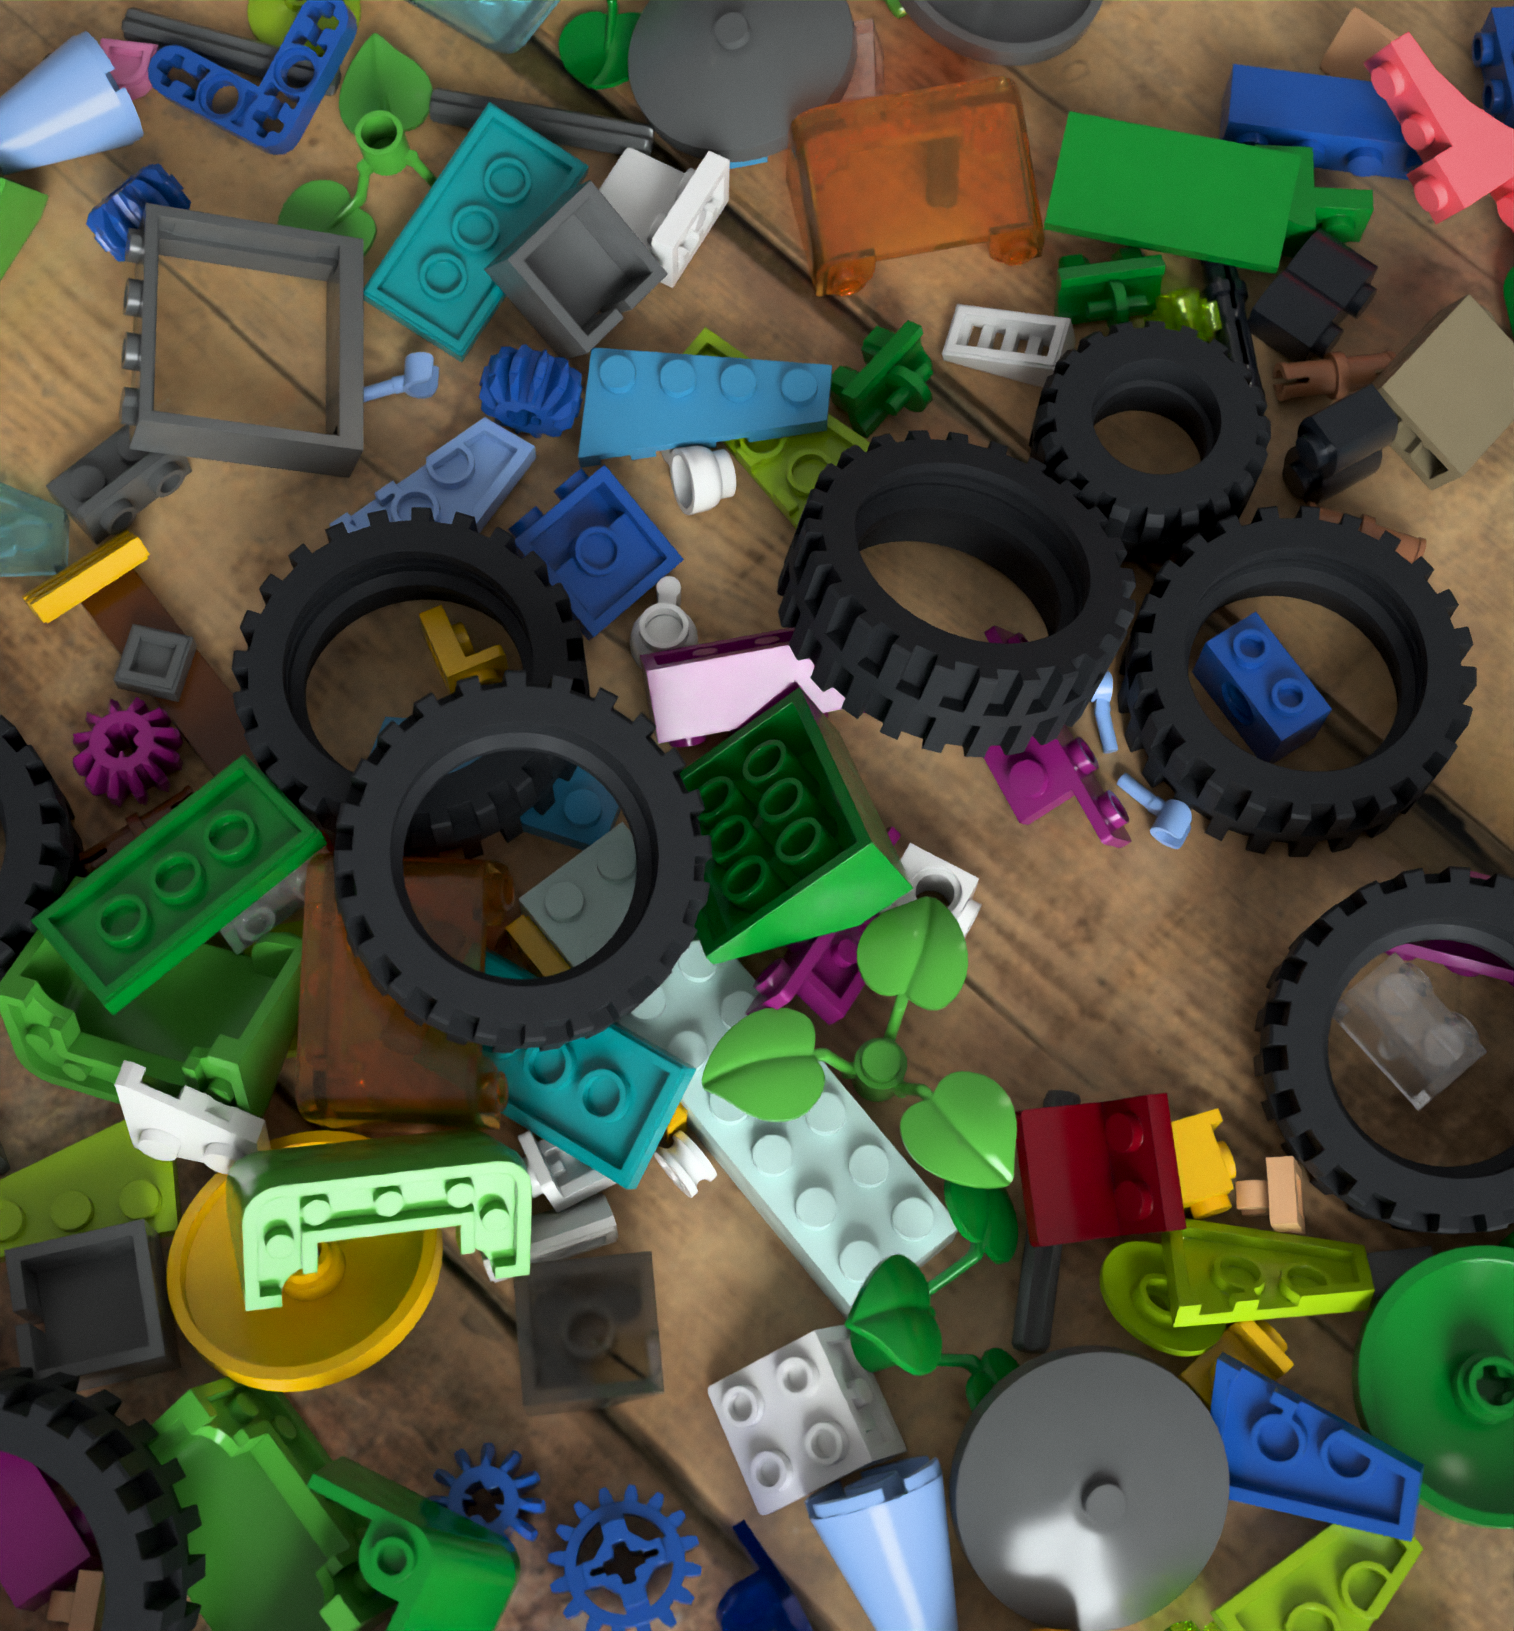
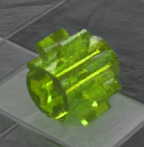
[1143,287,1222,344]

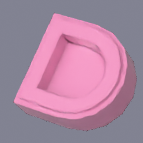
[100,38,159,100]

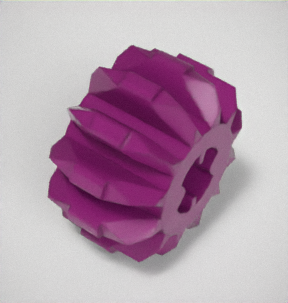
[72,696,183,808]

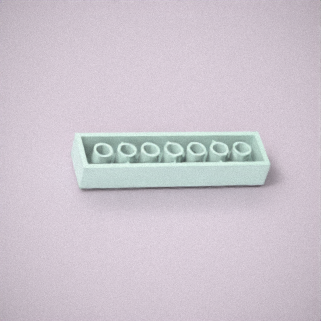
[518,822,958,1320]

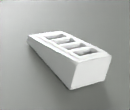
[942,304,1075,387]

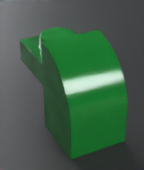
[1255,144,1374,258]

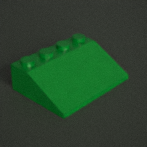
[680,687,913,965]

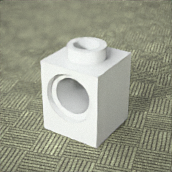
[879,843,982,938]

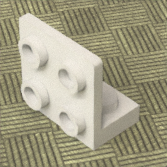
[599,148,730,288]
[708,1325,908,1515]

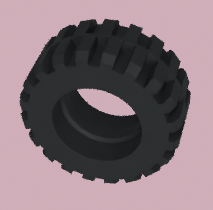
[1028,320,1271,563]

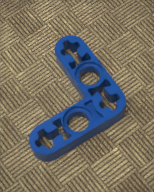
[148,0,357,155]

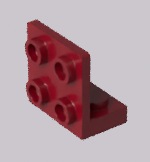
[1015,1093,1187,1247]

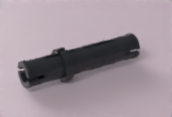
[1199,260,1266,397]

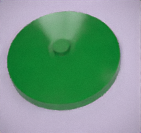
[1352,1245,1514,1529]

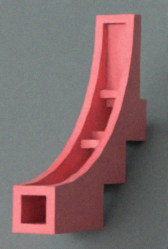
[1363,31,1514,233]

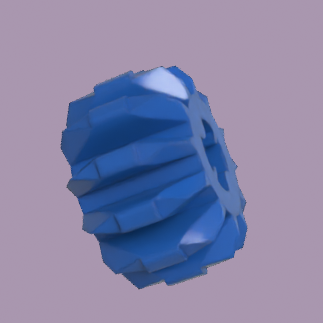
[86,164,191,262]
[479,344,583,439]
[427,1443,546,1551]

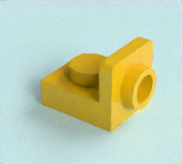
[419,604,508,695]
[1177,1320,1294,1413]

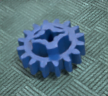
[548,1484,702,1631]

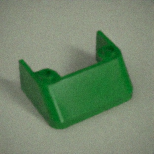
[306,1456,521,1631]

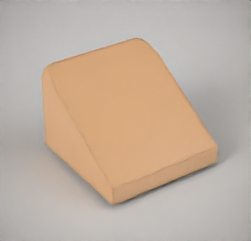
[1320,7,1399,81]

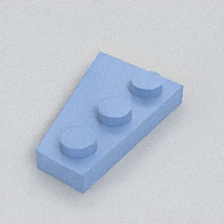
[329,417,536,533]

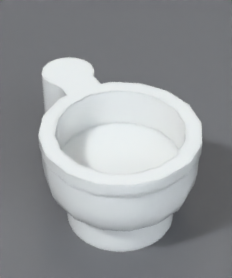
[661,445,736,515]
[630,576,699,669]

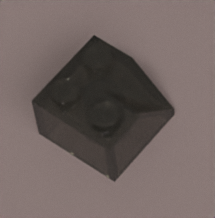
[513,1251,664,1417]

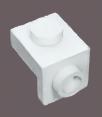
[517,1130,616,1213]

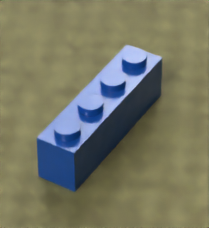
[1219,64,1462,181]

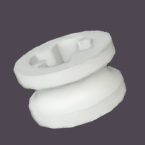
[654,1130,717,1198]

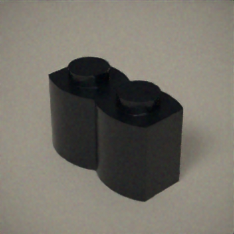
[1248,228,1378,362]
[1282,384,1398,505]

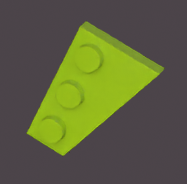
[1161,1218,1375,1327]
[1209,1523,1424,1631]

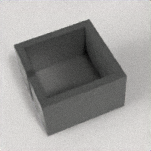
[484,180,668,359]
[4,1219,181,1392]

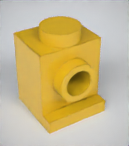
[1171,1108,1236,1220]

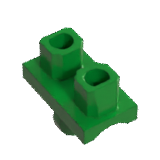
[1054,247,1166,330]
[830,320,933,438]

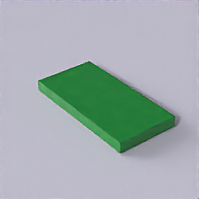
[1044,111,1302,274]
[31,754,327,1016]

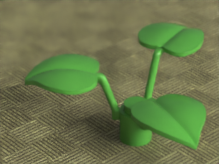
[278,33,438,257]
[702,896,1017,1189]

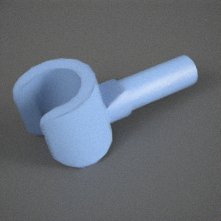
[364,352,439,402]
[1091,670,1118,754]
[1117,773,1192,849]

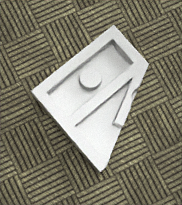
[115,1060,271,1175]

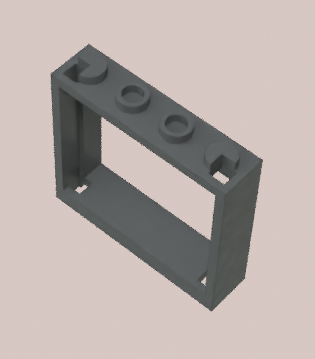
[119,203,364,478]

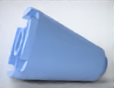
[0,31,144,176]
[804,1456,959,1631]

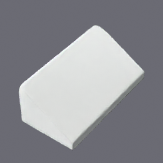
[480,1194,618,1283]

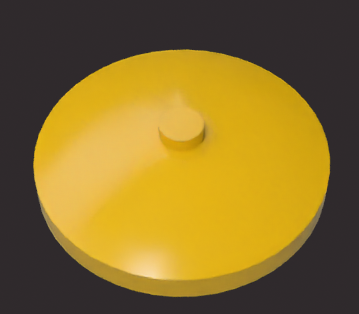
[166,1130,443,1392]

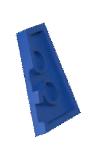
[1210,1352,1424,1542]

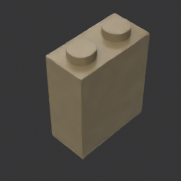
[1371,294,1514,491]

